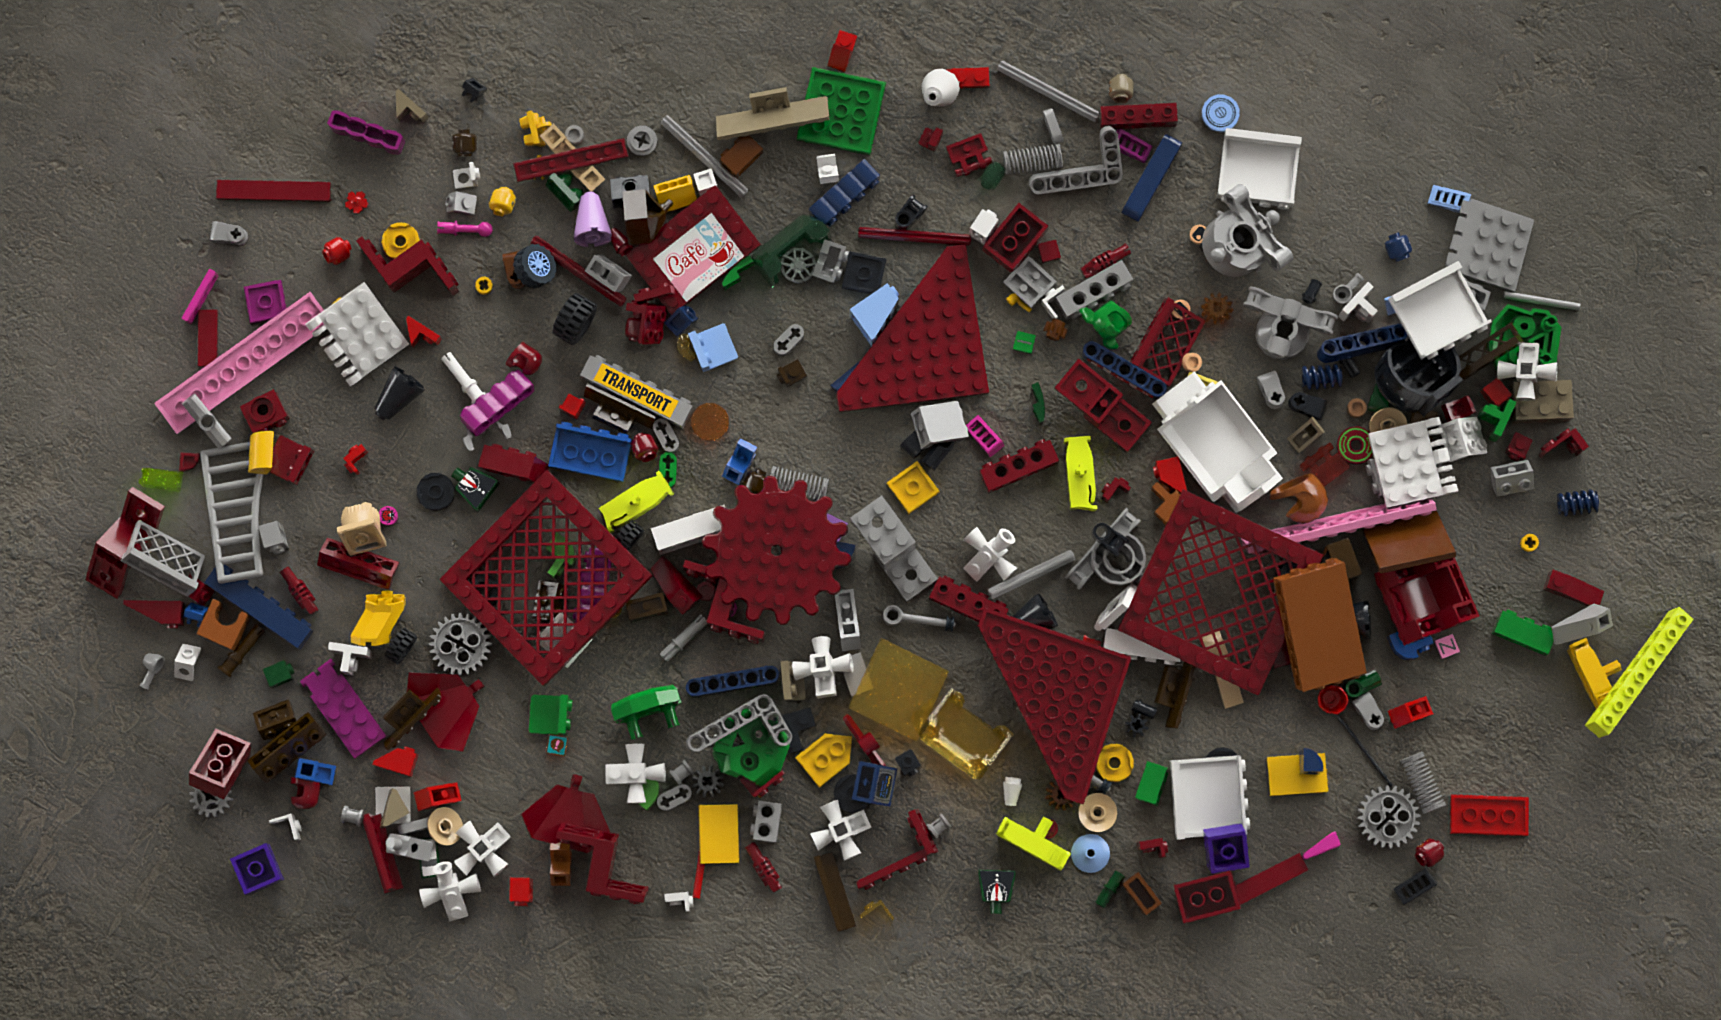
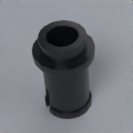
[1302,279,1323,304]
[1131,699,1157,719]

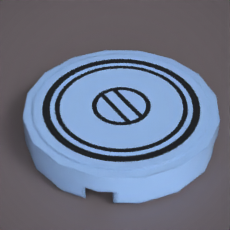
[1202,95,1239,132]

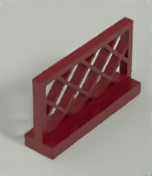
[1130,297,1206,387]
[362,813,404,894]

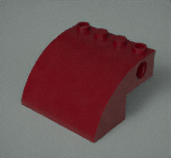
[1374,558,1479,645]

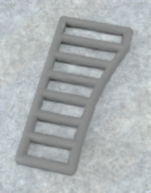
[200,442,264,584]

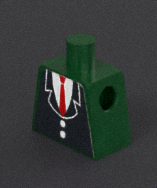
[451,467,500,512]
[978,870,1016,914]

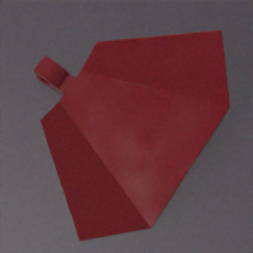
[407,672,485,752]
[520,774,610,853]

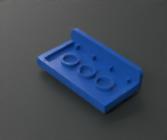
[548,422,632,482]

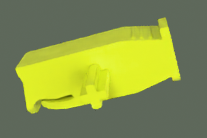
[1064,436,1097,511]
[599,471,674,533]
[996,816,1071,871]

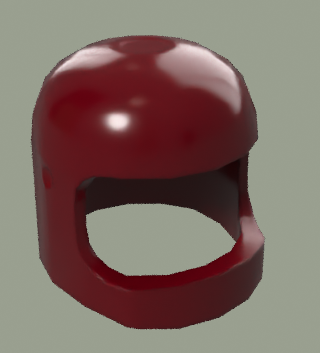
[506,342,542,376]
[290,778,320,809]

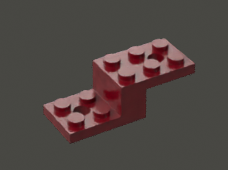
[1054,359,1152,453]

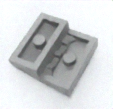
[1003,256,1057,308]

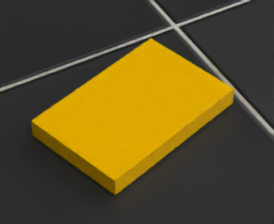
[1266,753,1328,796]
[698,804,739,864]

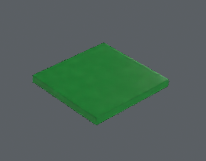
[796,67,886,156]

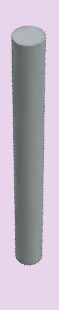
[1503,291,1581,311]

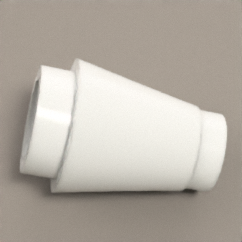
[1003,777,1022,806]

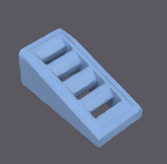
[1428,185,1471,213]

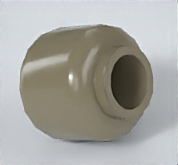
[1109,74,1134,104]

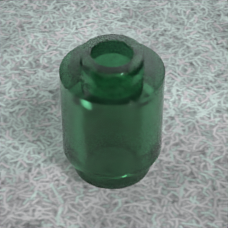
[979,161,1006,191]

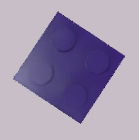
[1203,823,1250,873]
[230,843,284,896]

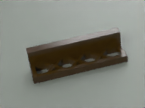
[1459,323,1524,381]
[814,852,856,932]

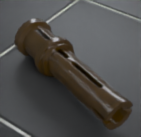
[217,624,265,678]

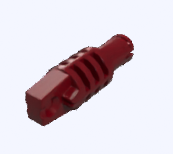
[1080,243,1131,278]
[280,566,319,615]
[745,842,782,893]

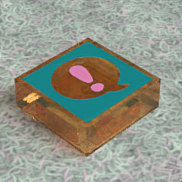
[546,734,569,757]

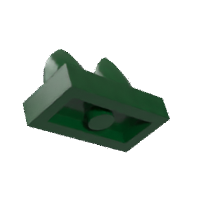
[545,173,583,212]

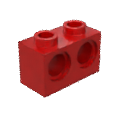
[509,878,533,906]

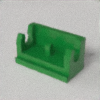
[1135,761,1170,807]

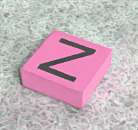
[1434,634,1460,659]

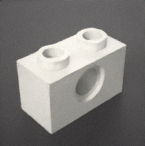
[969,209,998,245]

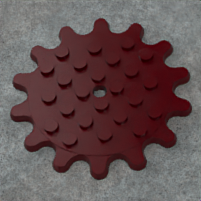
[702,476,851,625]

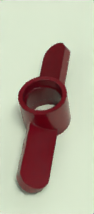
[843,714,886,766]

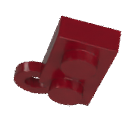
[632,283,676,303]

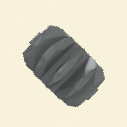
[692,765,724,798]

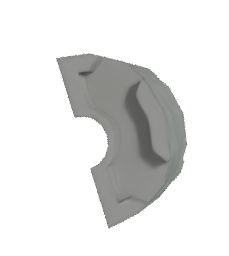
[812,239,849,283]

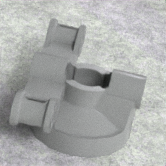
[1243,286,1338,360]
[1065,508,1146,590]

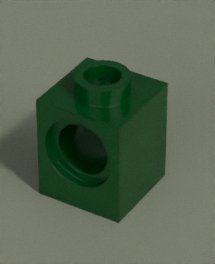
[262,660,295,689]

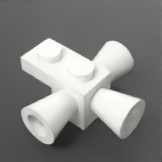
[1497,343,1558,401]
[963,527,1017,582]
[792,636,853,698]
[606,744,666,803]
[810,800,871,861]
[454,821,511,877]
[419,862,481,922]

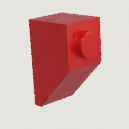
[1153,456,1187,494]
[1387,696,1434,729]
[372,746,419,777]
[413,782,462,811]

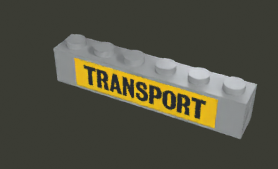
[580,355,693,429]

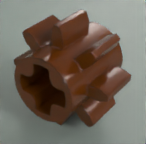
[1043,318,1068,342]

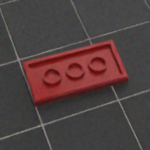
[1450,794,1529,836]

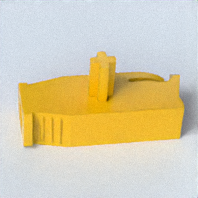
[1567,637,1622,709]

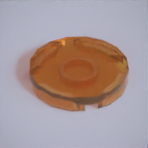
[691,403,729,441]

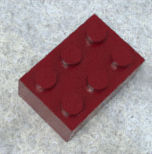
[983,203,1049,273]
[189,729,251,800]
[1173,871,1241,924]

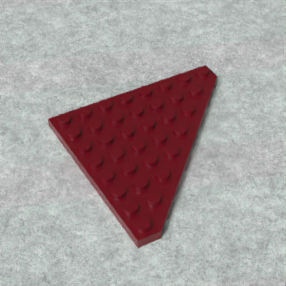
[836,244,989,413]
[978,607,1131,805]

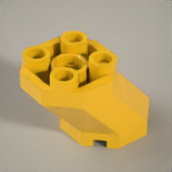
[351,590,406,646]

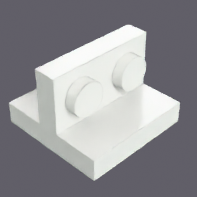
[1338,282,1378,323]
[328,642,373,676]

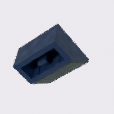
[852,761,898,807]

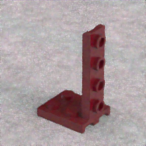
[857,809,939,890]

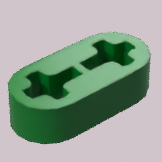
[659,452,677,488]

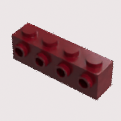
[929,576,1009,623]

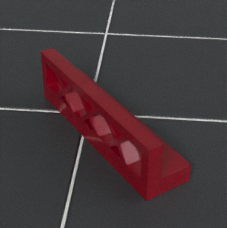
[317,538,399,590]

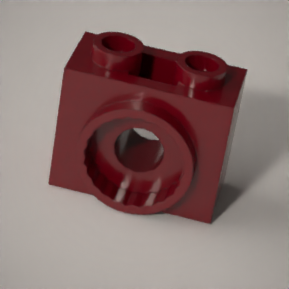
[240,389,290,433]

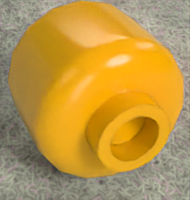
[489,187,516,217]

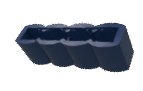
[809,159,880,228]

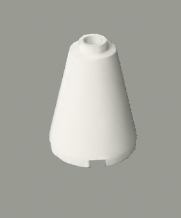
[922,69,960,107]

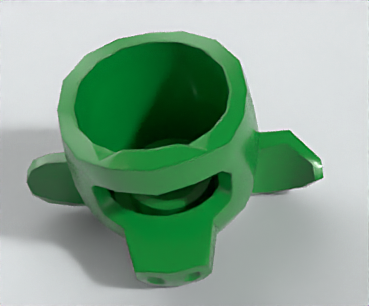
[1079,301,1132,349]

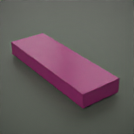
[182,268,219,325]

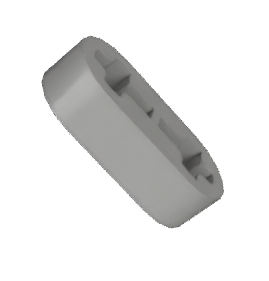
[1042,108,1063,145]
[774,324,804,356]
[653,418,679,453]
[657,784,692,811]
[397,817,429,835]

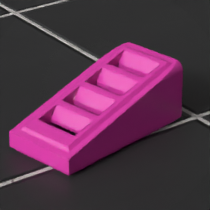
[966,415,1004,457]
[1302,831,1341,860]

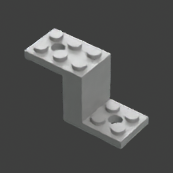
[850,495,938,602]

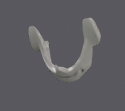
[462,421,511,451]

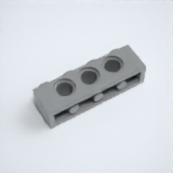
[1055,260,1133,320]

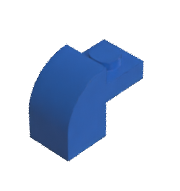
[722,438,757,485]
[1387,632,1434,660]
[295,758,336,785]

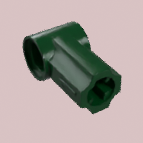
[1343,670,1382,699]

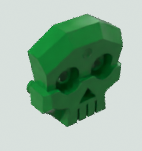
[1487,304,1562,371]
[611,685,682,740]
[712,709,790,787]

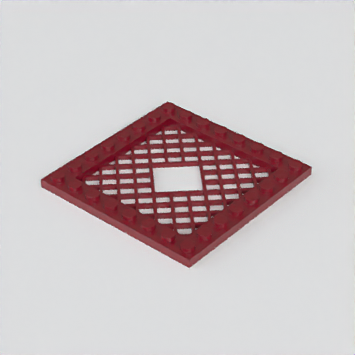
[439,470,653,687]
[1117,490,1323,695]

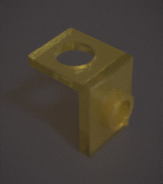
[859,900,895,920]

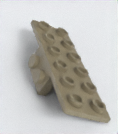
[716,87,829,140]

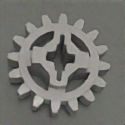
[189,787,232,818]

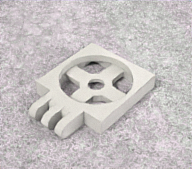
[1094,583,1137,631]

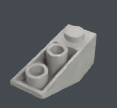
[1551,603,1613,645]

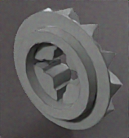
[627,126,657,156]

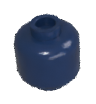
[1385,232,1412,262]

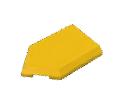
[795,733,852,788]

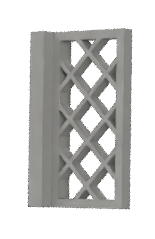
[121,520,205,597]

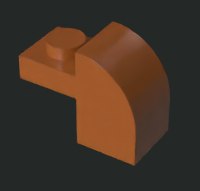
[1151,482,1180,526]
[550,843,572,886]

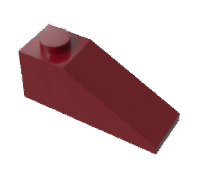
[650,556,703,615]
[1543,570,1604,606]
[123,600,184,629]

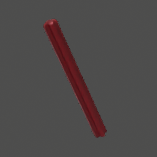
[858,227,971,246]
[530,235,627,307]

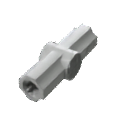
[182,394,231,449]

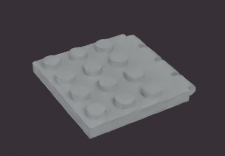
[1445,199,1534,292]

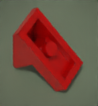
[827,30,858,72]
[406,316,442,348]

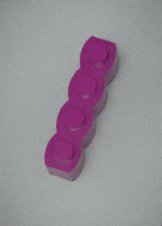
[327,111,405,155]
[460,369,535,437]
[573,547,612,623]

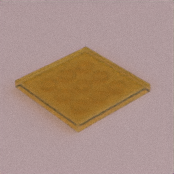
[849,638,949,741]

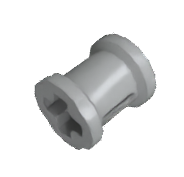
[669,760,695,785]
[341,806,364,827]
[926,814,951,839]

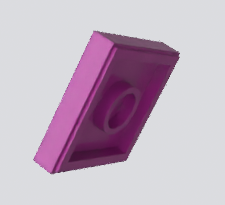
[244,280,287,324]

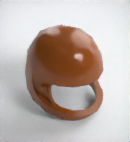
[1269,474,1328,524]

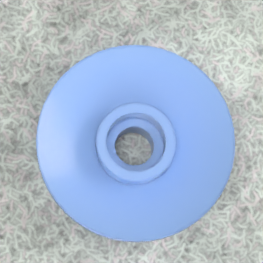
[1071,834,1110,873]

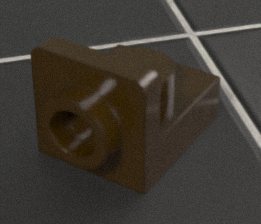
[777,359,807,388]

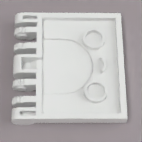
[305,282,409,386]
[1368,417,1458,509]

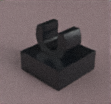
[462,77,487,102]

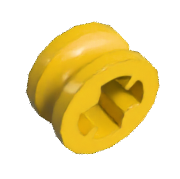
[475,277,493,295]
[1520,534,1539,552]

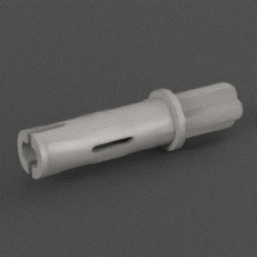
[660,614,707,661]

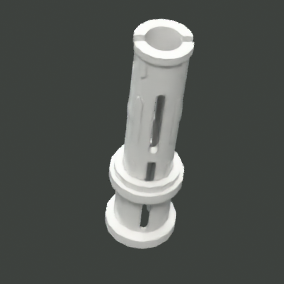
[441,352,486,404]

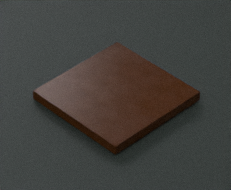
[1361,510,1456,573]

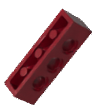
[1100,103,1178,129]
[979,439,1059,494]

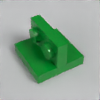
[1477,399,1517,442]

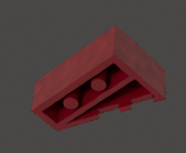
[478,443,549,482]

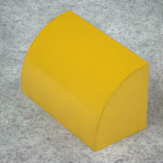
[653,175,697,211]
[248,431,274,475]

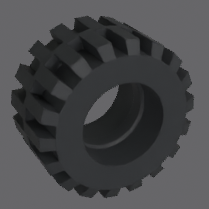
[552,293,597,346]

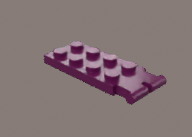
[300,659,387,759]

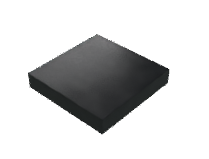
[842,251,887,295]

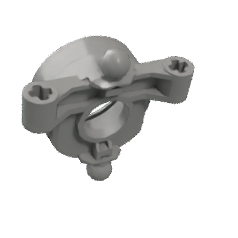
[1202,184,1293,277]

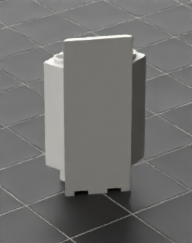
[1152,371,1283,513]

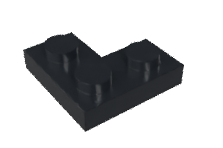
[774,707,816,755]

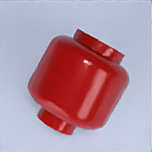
[322,237,352,265]

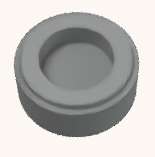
[565,125,584,145]

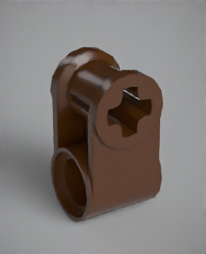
[502,251,525,289]

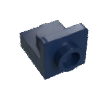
[664,305,698,337]

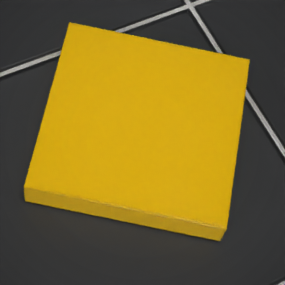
[886,461,940,514]

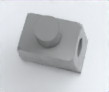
[386,833,433,861]

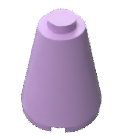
[574,192,612,247]

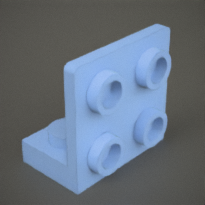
[688,323,738,372]

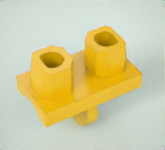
[519,111,552,147]

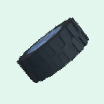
[513,244,556,288]

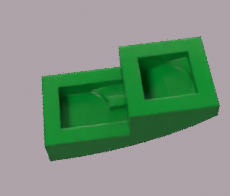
[722,255,754,290]

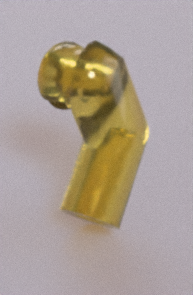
[677,334,696,362]

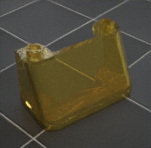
[919,688,1014,779]

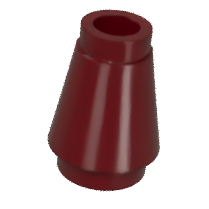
[611,228,633,256]

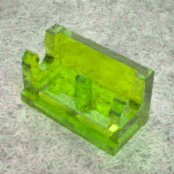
[139,468,183,491]

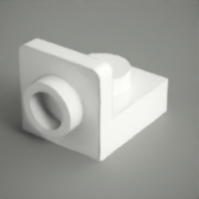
[817,154,839,184]
[693,169,717,196]
[665,892,694,912]

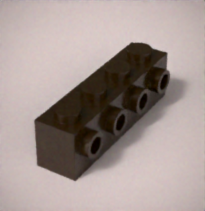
[247,712,327,783]

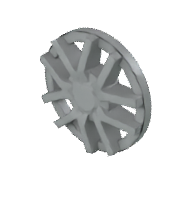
[780,248,816,283]

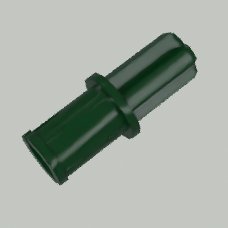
[1095,870,1125,908]

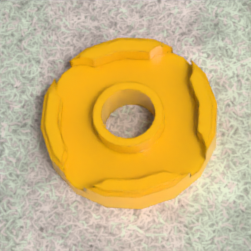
[381,222,420,259]
[1096,744,1134,782]

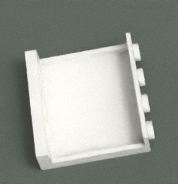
[1217,128,1302,210]
[1388,261,1492,360]
[1170,755,1250,840]

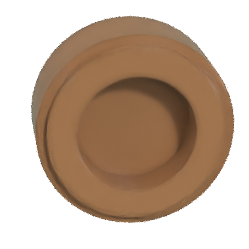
[1347,398,1367,418]

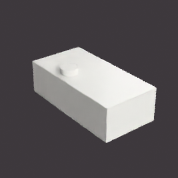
[651,505,725,555]

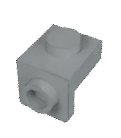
[445,191,477,215]

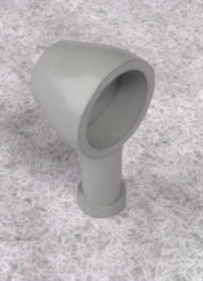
[1333,273,1364,304]
[140,653,165,689]

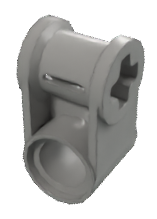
[209,221,248,245]
[1257,370,1285,409]
[1352,692,1384,730]

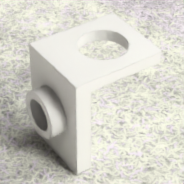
[453,162,480,189]
[1041,285,1065,319]
[174,644,201,681]
[269,814,301,841]

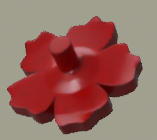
[345,191,368,214]

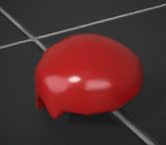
[1317,685,1348,714]

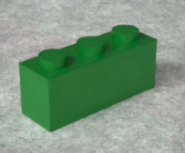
[1492,609,1554,656]

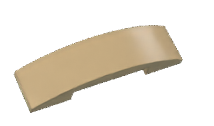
[540,123,605,192]
[1202,631,1244,709]

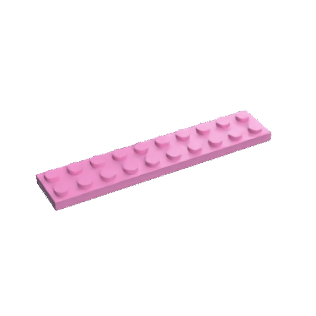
[154,292,324,434]
[1241,498,1437,555]

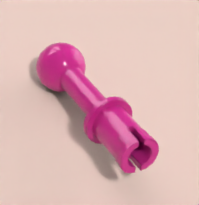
[437,221,493,237]

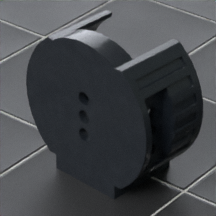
[1374,338,1463,417]

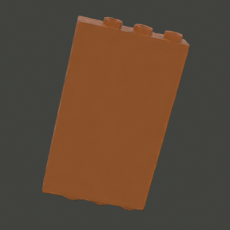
[1273,558,1367,692]

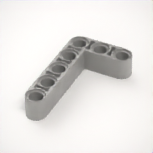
[1029,126,1123,194]
[686,695,792,752]

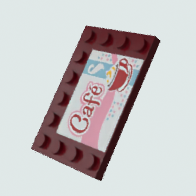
[626,185,762,315]

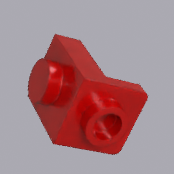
[343,444,368,475]

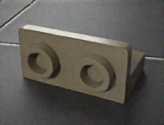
[780,661,806,702]

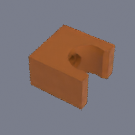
[197,599,252,651]

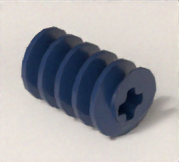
[1302,364,1342,390]
[1557,489,1599,517]

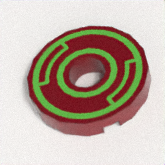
[1336,426,1373,465]

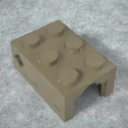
[1510,380,1574,424]

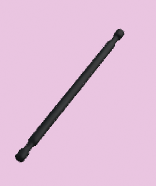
[1334,714,1393,787]

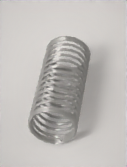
[1003,143,1063,175]
[770,466,829,501]
[1400,752,1446,814]

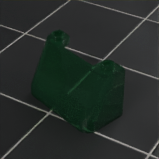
[752,214,831,287]

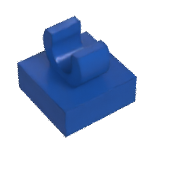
[184,603,209,627]

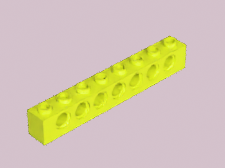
[1585,607,1693,738]

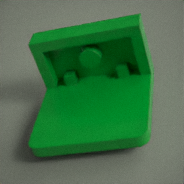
[529,694,573,735]

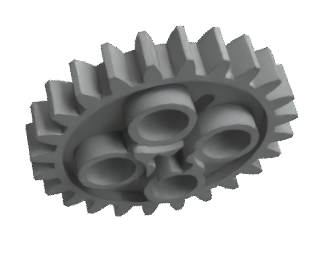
[429,613,492,676]
[1357,785,1421,849]

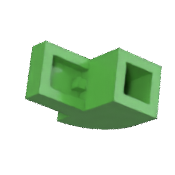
[546,532,576,579]
[638,779,660,811]

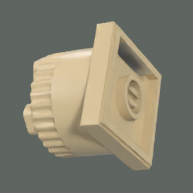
[337,502,387,556]

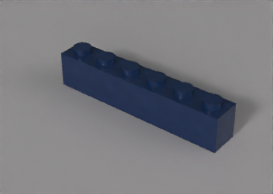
[204,565,314,650]

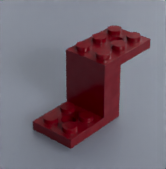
[356,236,459,296]
[85,487,165,599]
[683,560,766,644]
[556,823,649,904]

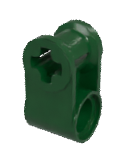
[1367,384,1390,413]

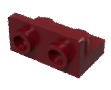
[1136,838,1168,858]

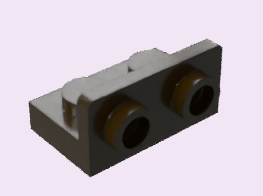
[532,581,564,621]
[253,699,297,740]

